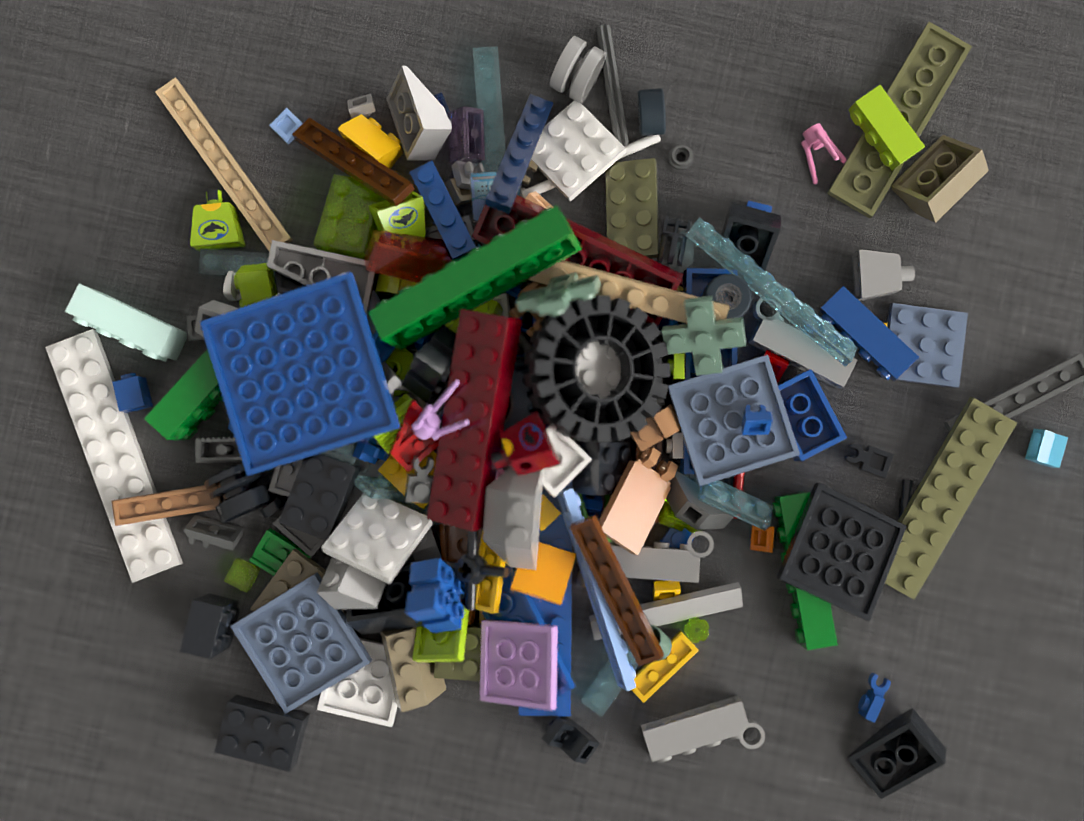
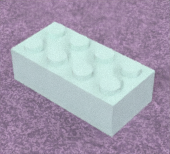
[65,284,187,362]

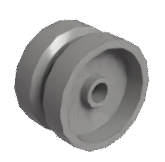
[549,36,607,103]

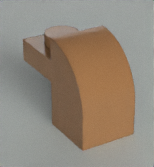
[630,404,681,452]

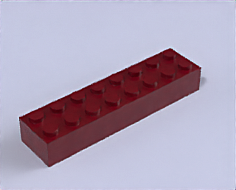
[471,195,683,327]
[427,309,522,531]

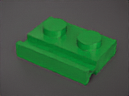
[249,528,311,576]

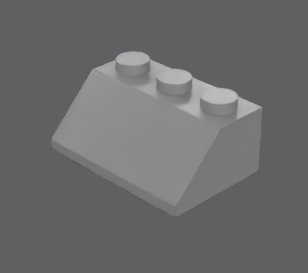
[317,557,386,609]

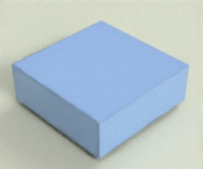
[269,108,303,145]

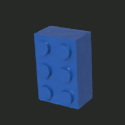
[778,369,847,461]

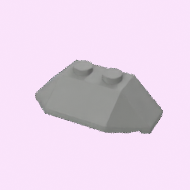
[483,466,544,570]

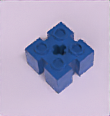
[406,558,466,633]

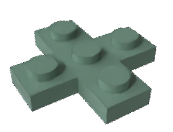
[516,272,601,316]
[662,296,746,376]

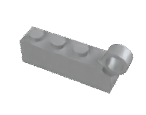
[748,296,858,389]
[609,530,714,583]
[640,696,765,763]

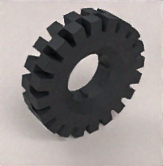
[524,295,670,442]

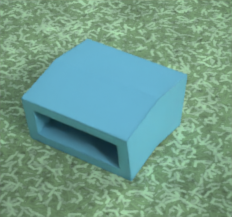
[1025,429,1068,468]

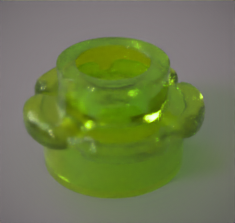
[684,617,709,643]

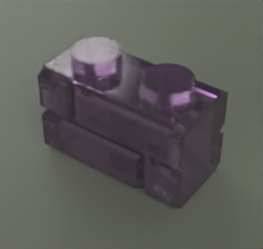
[448,107,485,164]

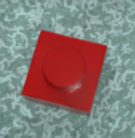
[763,350,789,384]

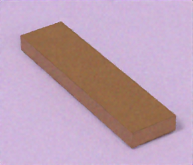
[111,485,221,526]

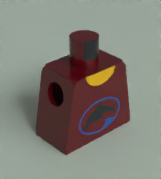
[491,412,560,476]

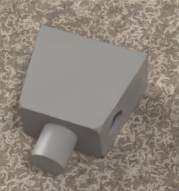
[852,250,915,301]

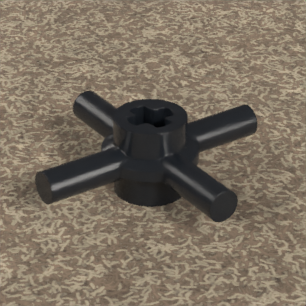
[444,530,509,610]

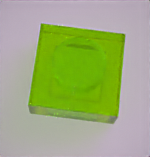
[224,557,260,593]

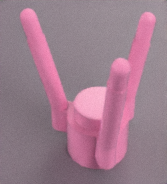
[801,123,847,184]

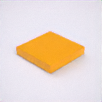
[510,542,576,606]

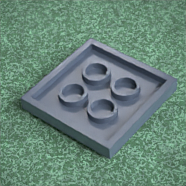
[881,303,968,388]

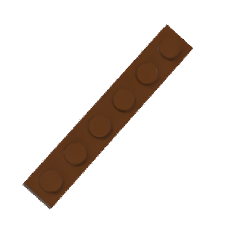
[292,118,414,207]
[570,515,664,666]

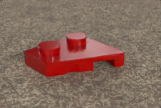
[389,399,440,472]

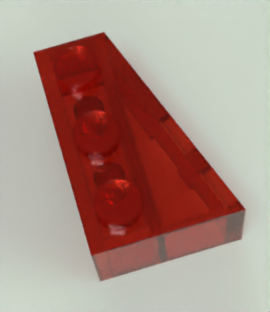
[364,230,451,283]

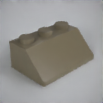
[891,135,989,223]
[381,627,446,712]

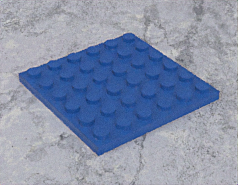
[200,272,401,476]

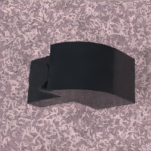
[542,716,600,764]

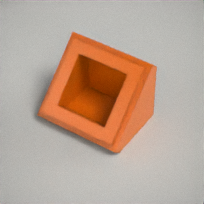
[750,524,774,553]

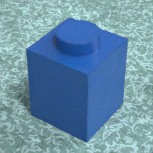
[112,373,153,413]

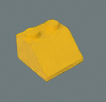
[338,114,403,169]

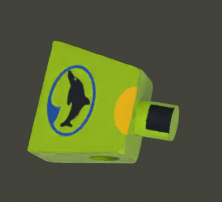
[190,190,245,251]
[368,191,426,257]

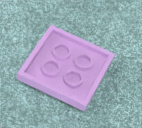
[480,619,557,710]

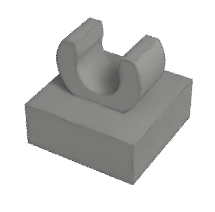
[452,161,484,190]

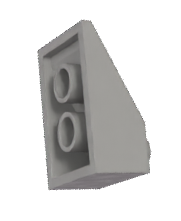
[386,66,452,160]

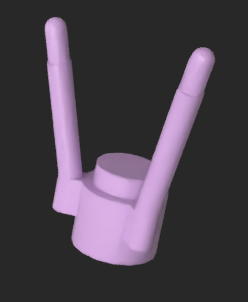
[412,380,469,440]

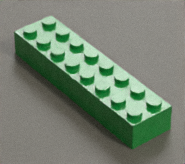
[369,206,582,350]

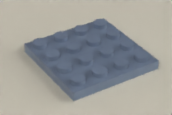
[668,355,800,486]
[230,572,372,714]

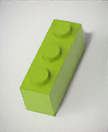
[848,85,925,171]

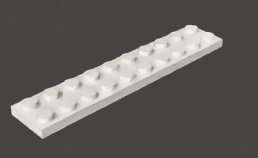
[46,329,183,583]

